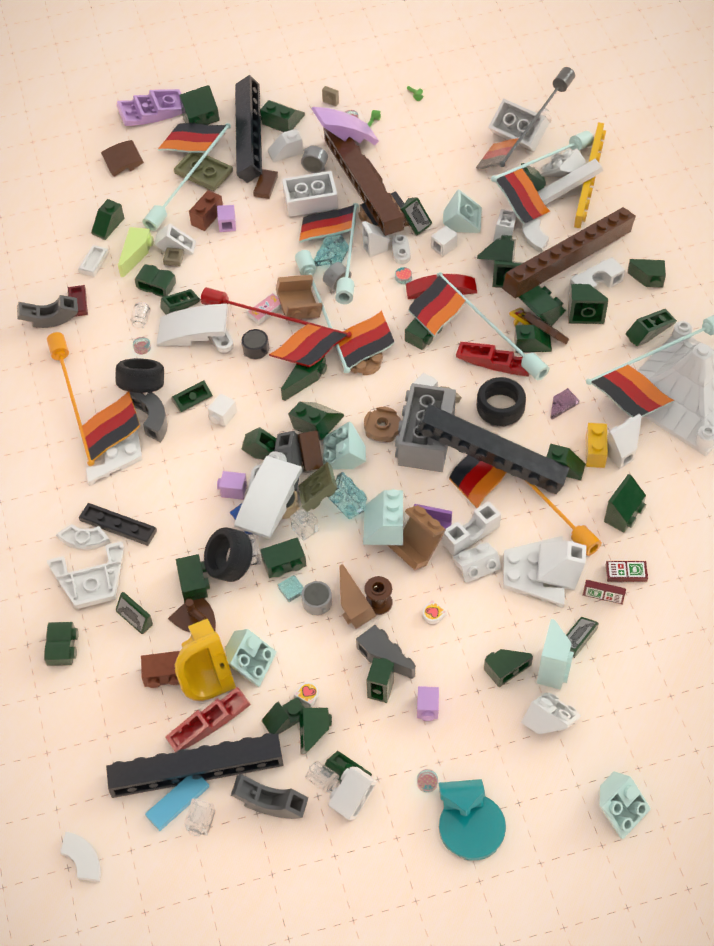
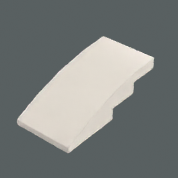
[156,304,228,347]
[234,456,302,539]

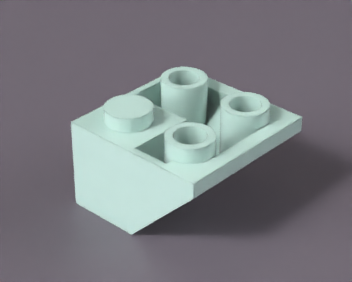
[323,421,366,470]
[225,629,277,687]
[599,771,651,839]

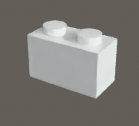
[328,767,378,820]

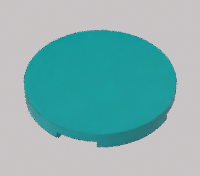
[439,796,506,861]

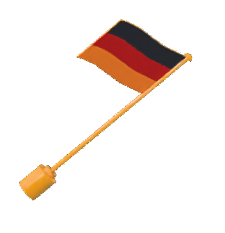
[47,332,140,466]
[449,455,602,556]

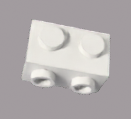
[452,542,501,583]

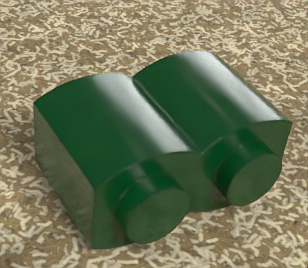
[134,264,176,297]
[44,622,79,666]

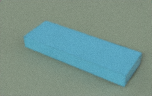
[145,776,210,831]

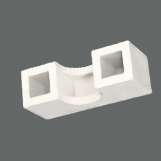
[569,257,625,291]
[442,501,501,556]

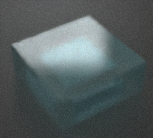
[277,575,304,602]

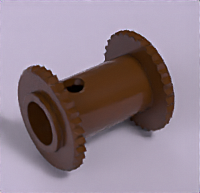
[364,576,393,615]

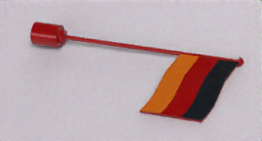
[200,287,352,367]

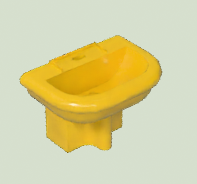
[175,619,236,701]

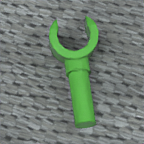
[407,86,424,101]
[368,110,381,127]

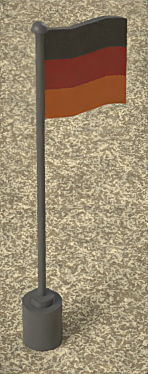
[476,67,576,169]

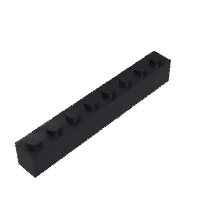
[235,74,262,183]
[416,404,569,494]
[106,733,284,798]

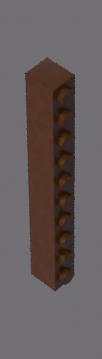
[323,127,406,236]
[502,207,636,299]

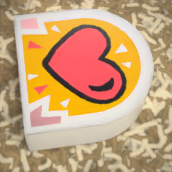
[422,599,447,624]
[294,682,319,708]

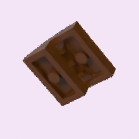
[101,140,144,177]

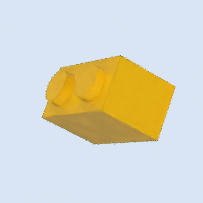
[586,423,608,468]

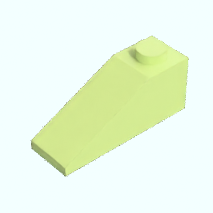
[118,227,154,277]

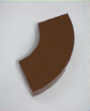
[524,312,569,345]

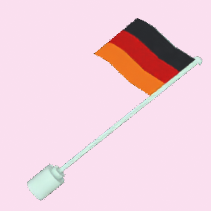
[142,123,231,231]
[491,130,594,224]
[299,202,359,305]
[294,250,395,373]
[408,272,550,381]
[586,315,714,417]

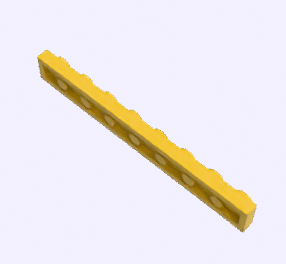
[574,122,606,228]

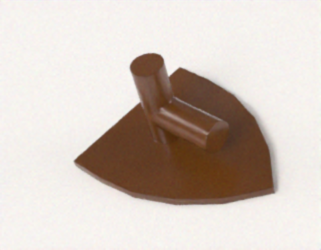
[168,598,216,632]

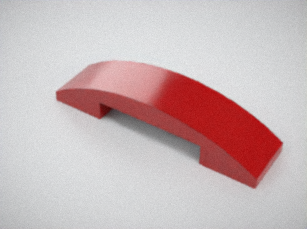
[406,274,477,300]

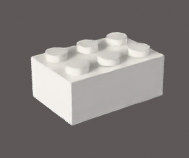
[488,98,550,152]
[282,171,338,217]

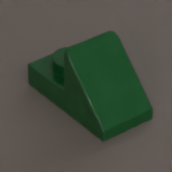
[261,697,305,735]

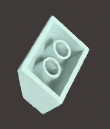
[363,489,403,545]
[536,619,574,690]

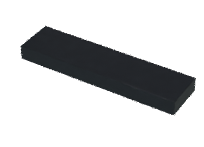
[79,502,157,546]

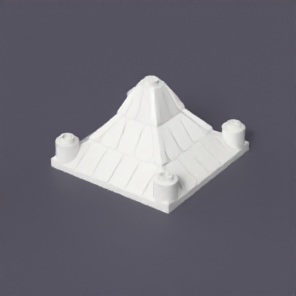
[637,321,714,457]

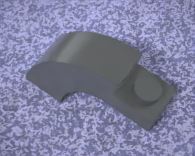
[17,295,78,328]
[130,392,168,443]
[230,774,309,819]

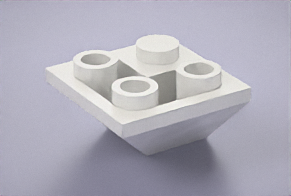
[540,148,587,178]
[607,414,642,469]
[537,541,586,591]
[521,692,582,735]

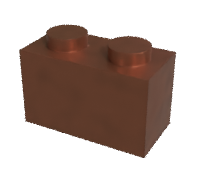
[189,190,223,231]
[141,651,180,688]

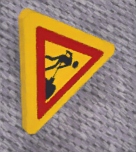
[509,307,537,327]

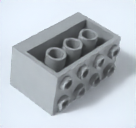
[395,383,456,472]

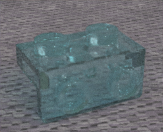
[314,235,349,267]
[328,472,368,519]

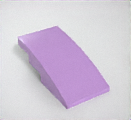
[116,89,182,126]
[311,106,379,145]

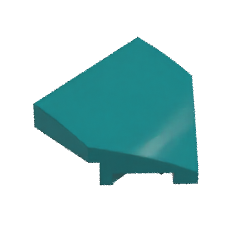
[438,779,485,816]

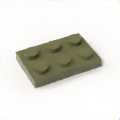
[174,153,233,192]
[298,462,337,512]

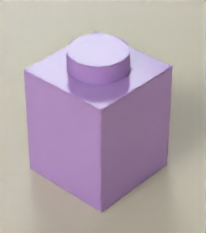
[217,205,236,232]
[217,471,247,500]
[417,686,439,721]

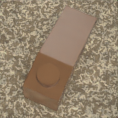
[339,564,376,629]

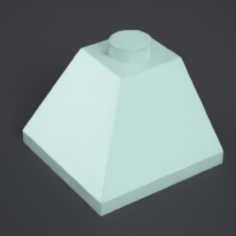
[442,189,482,233]

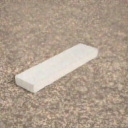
[538,159,604,205]

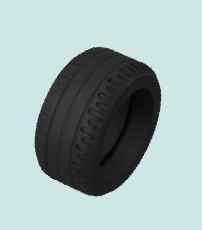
[115,358,164,393]
[476,377,526,427]
[204,527,253,582]

